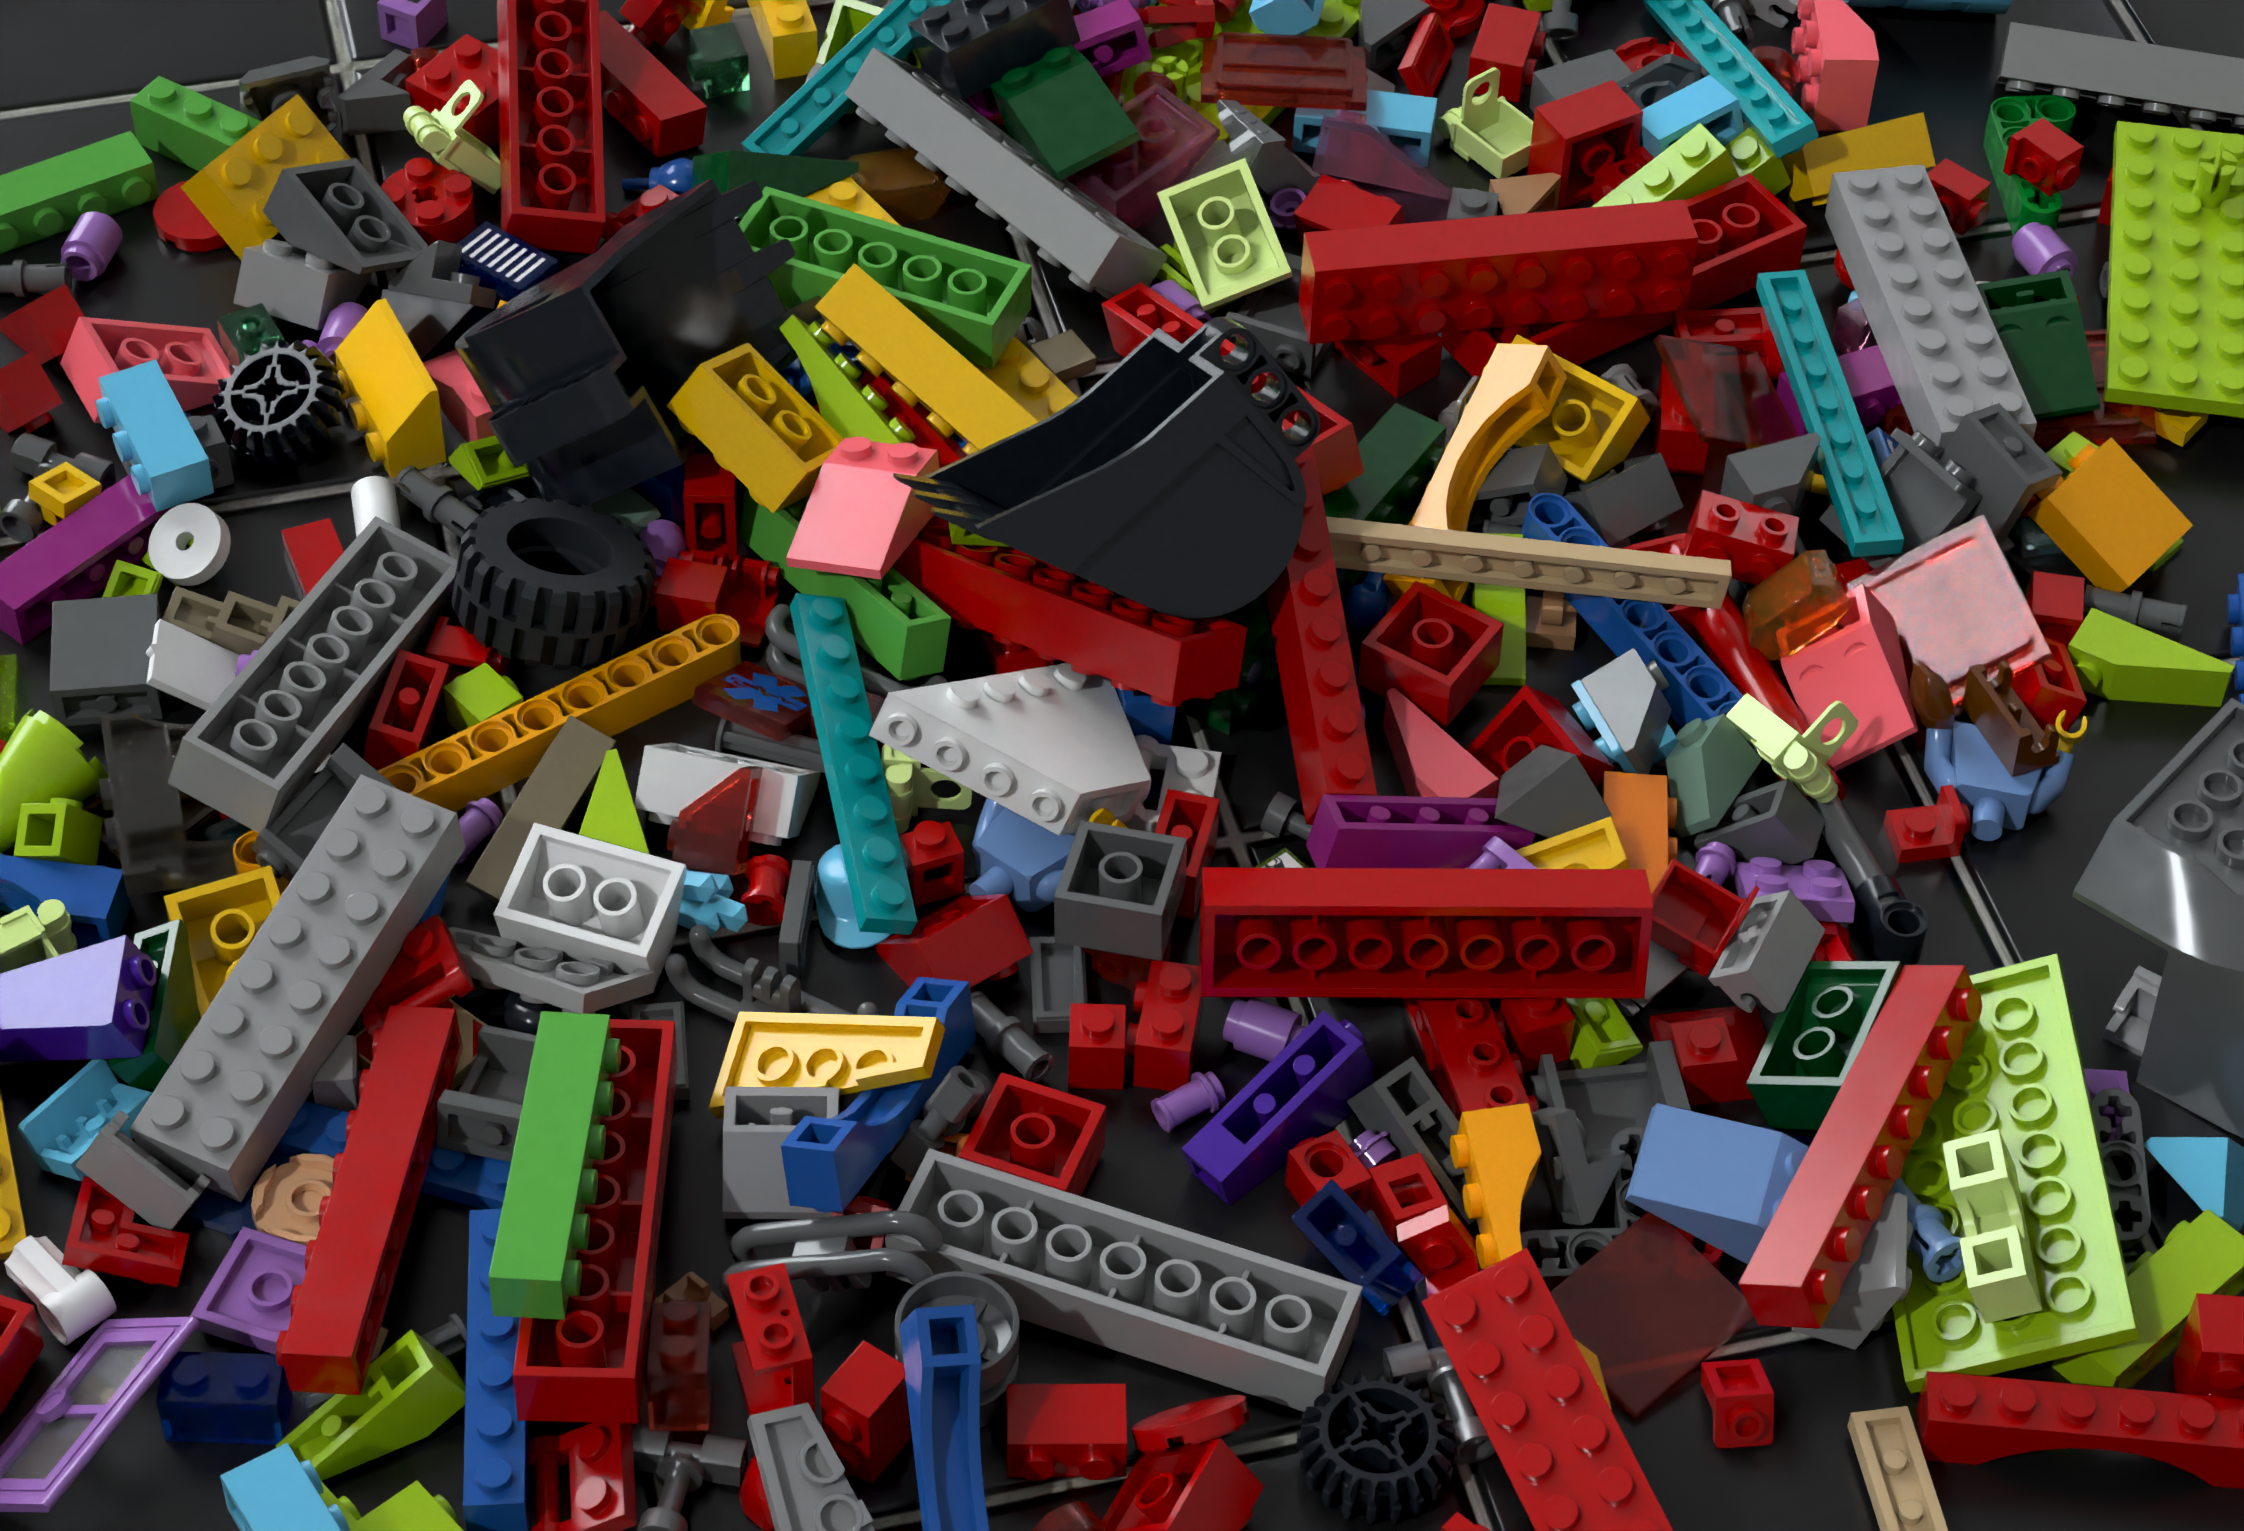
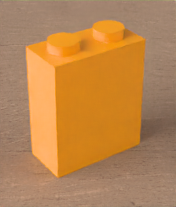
[2027,437,2193,592]

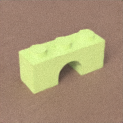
[1942,1129,2042,1324]

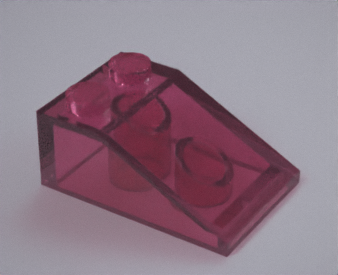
[1066,82,1220,230]
[1312,108,1452,200]

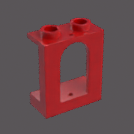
[726,1263,815,1416]

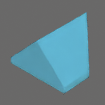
[2144,1137,2244,1231]

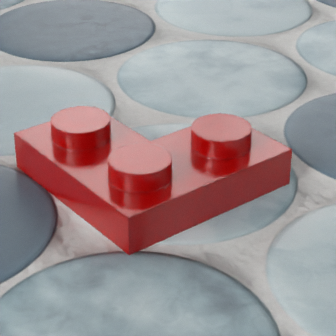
[62,1176,190,1287]

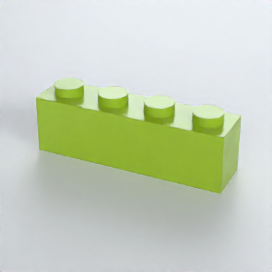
[2051,1208,2244,1389]

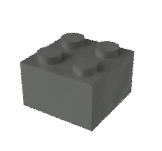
[1054,820,1187,961]

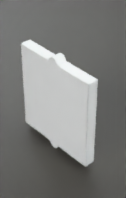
[146,619,240,711]

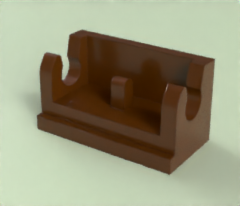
[1962,660,2060,777]

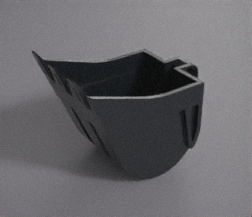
[455,178,822,507]
[893,317,1321,619]

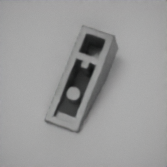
[1347,1056,1476,1227]

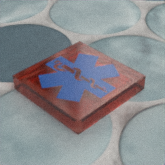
[692,661,814,742]

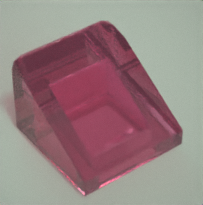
[1832,298,1871,354]

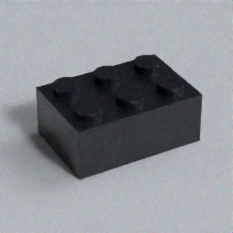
[907,0,1081,101]

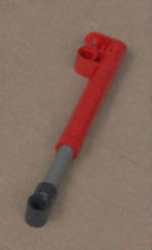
[1622,533,1929,967]

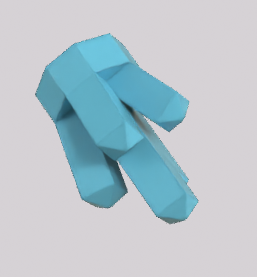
[678,869,749,936]

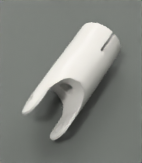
[351,476,401,537]

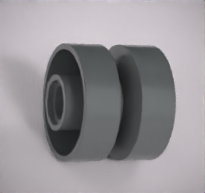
[895,1271,1019,1428]

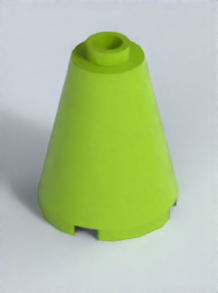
[0,709,110,854]

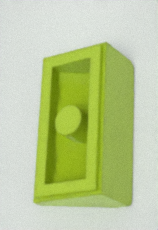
[448,436,531,491]
[1564,998,1643,1069]

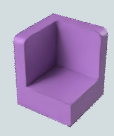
[377,0,448,52]

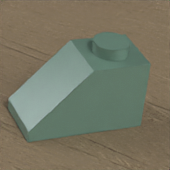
[1666,714,1762,839]

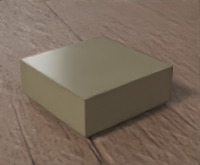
[1030,329,1096,383]

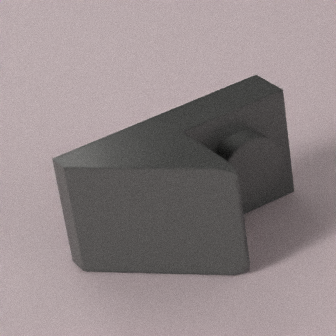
[337,49,412,136]
[388,240,497,309]
[1531,1107,1626,1225]

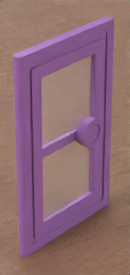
[0,1317,200,1513]

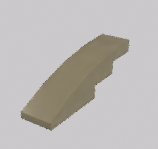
[162,586,300,655]
[465,715,616,904]

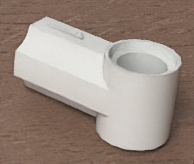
[4,1235,117,1345]

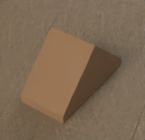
[1489,172,1562,216]

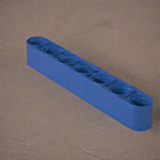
[1520,493,1753,747]

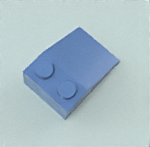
[1625,1103,1809,1264]

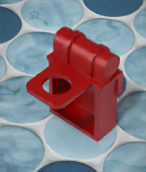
[1651,859,1760,977]

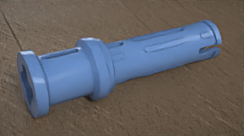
[1889,1177,1964,1282]

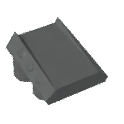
[239,56,339,133]
[1216,100,1322,198]

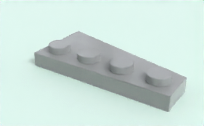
[448,927,656,1014]
[747,1402,875,1531]

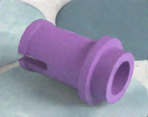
[456,797,504,864]
[1694,842,1737,886]
[1151,1071,1226,1133]

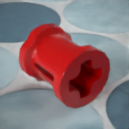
[740,854,792,926]

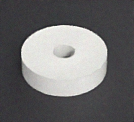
[148,503,231,586]

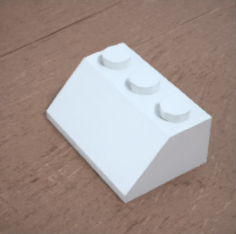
[634,742,821,846]
[493,823,687,986]

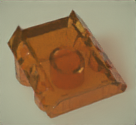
[843,146,951,224]
[1742,550,1851,661]

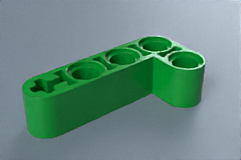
[1983,95,2076,237]

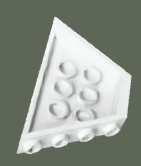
[869,663,1151,836]

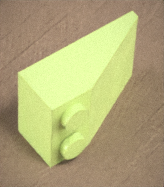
[1157,158,1293,311]

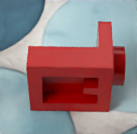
[1883,785,1971,864]
[1396,1204,1482,1298]
[1701,1358,1774,1449]

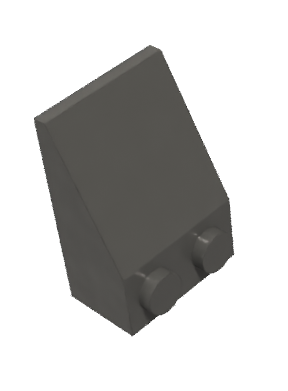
[263,158,429,275]

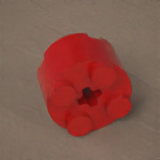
[381,158,476,260]

